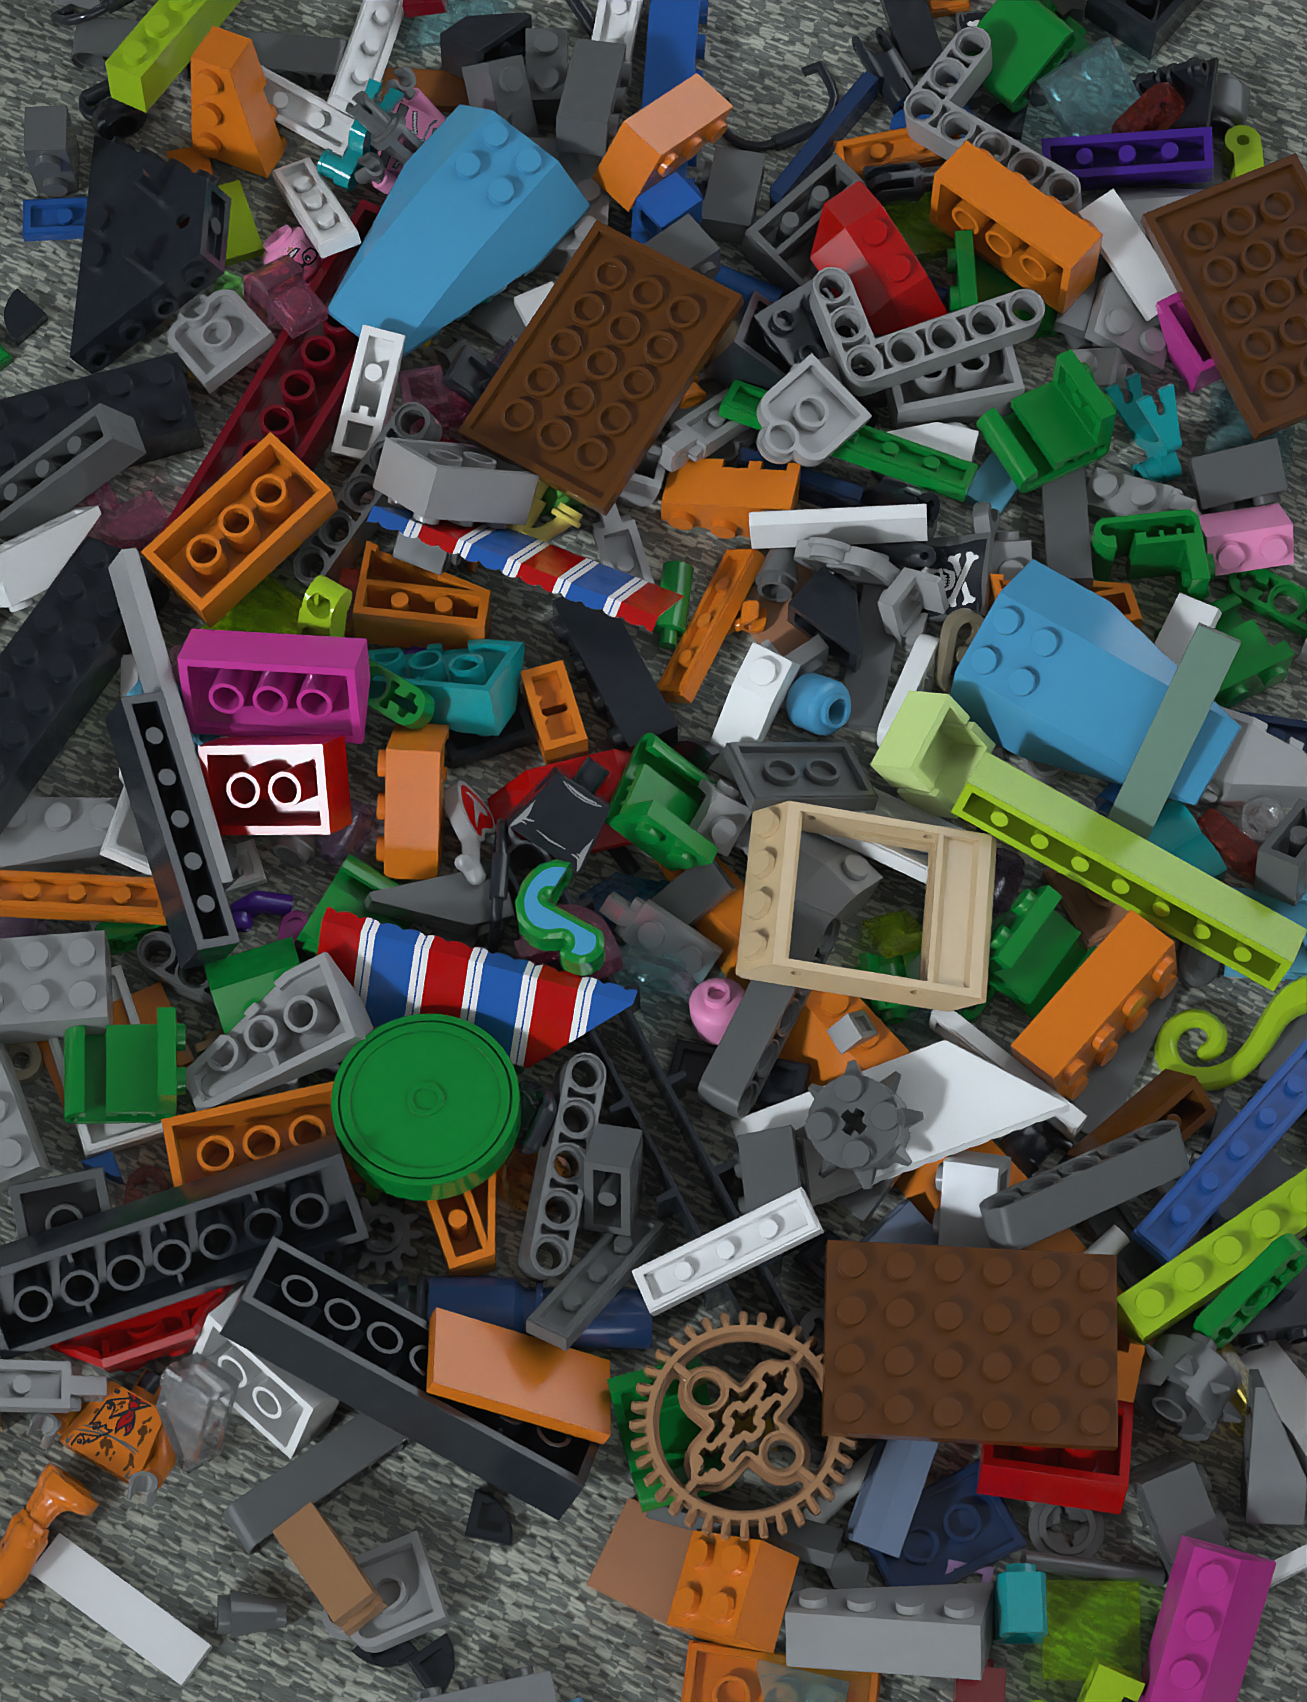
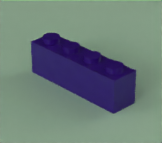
[1041,127,1214,191]

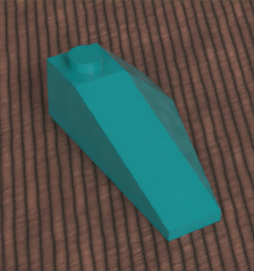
[368,639,525,736]

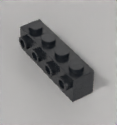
[549,596,678,752]

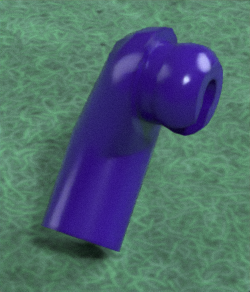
[230,890,293,932]

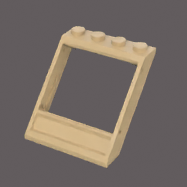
[736,801,997,1012]

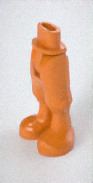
[0,1463,99,1609]

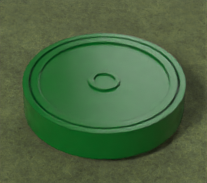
[331,1014,522,1201]

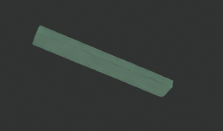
[1107,622,1241,840]

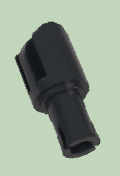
[863,160,942,207]

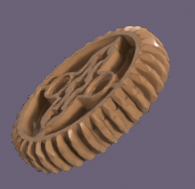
[629,1311,858,1542]

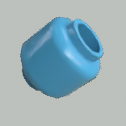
[786,673,851,736]

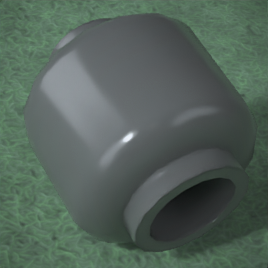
[1210,73,1250,139]

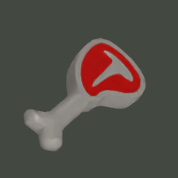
[444,780,496,885]

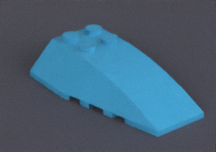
[327,104,590,358]
[950,559,1242,806]

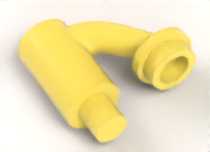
[507,480,583,542]

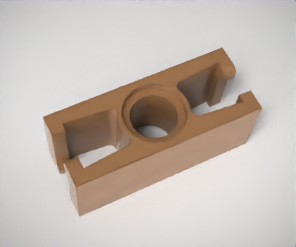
[272,1501,388,1637]

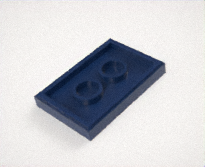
[865,1460,1027,1587]

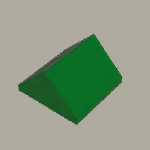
[204,937,300,1035]

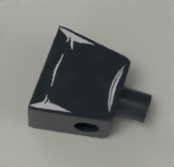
[506,756,611,873]

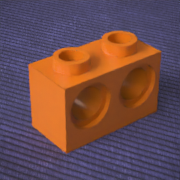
[520,660,589,765]

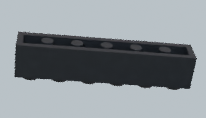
[105,691,240,969]

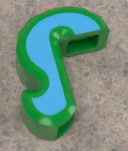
[515,859,605,976]

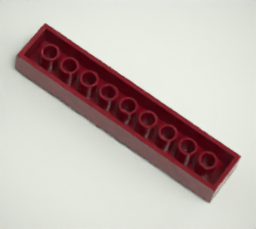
[159,199,381,534]

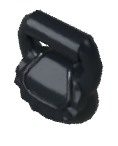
[79,79,148,141]
[514,1080,558,1155]
[997,1120,1074,1179]

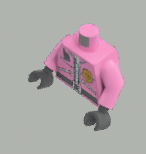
[355,66,446,196]

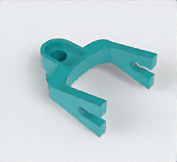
[317,78,404,192]
[1102,372,1182,484]

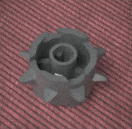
[796,1060,924,1190]
[1134,1333,1243,1442]

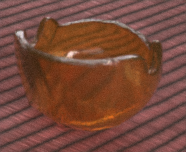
[496,1148,570,1214]

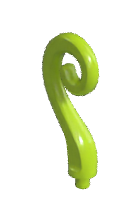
[1154,975,1307,1091]

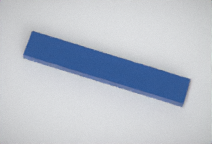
[1130,1038,1307,1265]

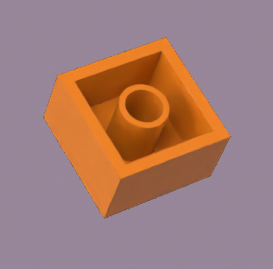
[666,1530,800,1653]

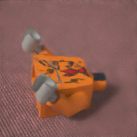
[26,1369,176,1507]

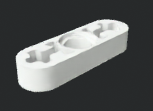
[877,634,940,747]

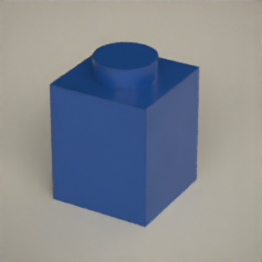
[635,171,704,238]

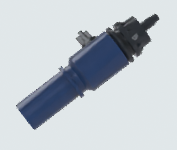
[367,1274,652,1350]

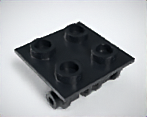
[1131,56,1219,132]
[752,278,857,368]

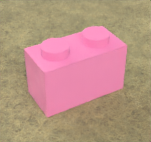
[1199,503,1294,576]

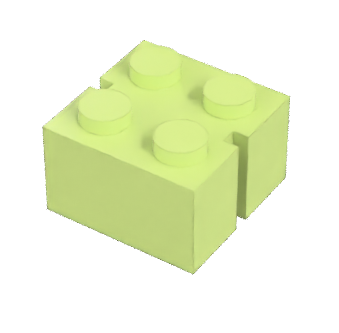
[870,690,996,819]

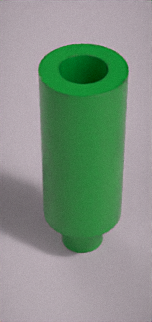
[654,561,694,649]

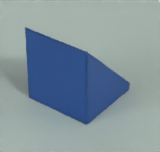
[81,1150,124,1184]

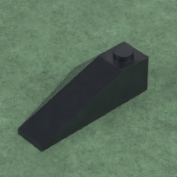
[704,290,878,428]

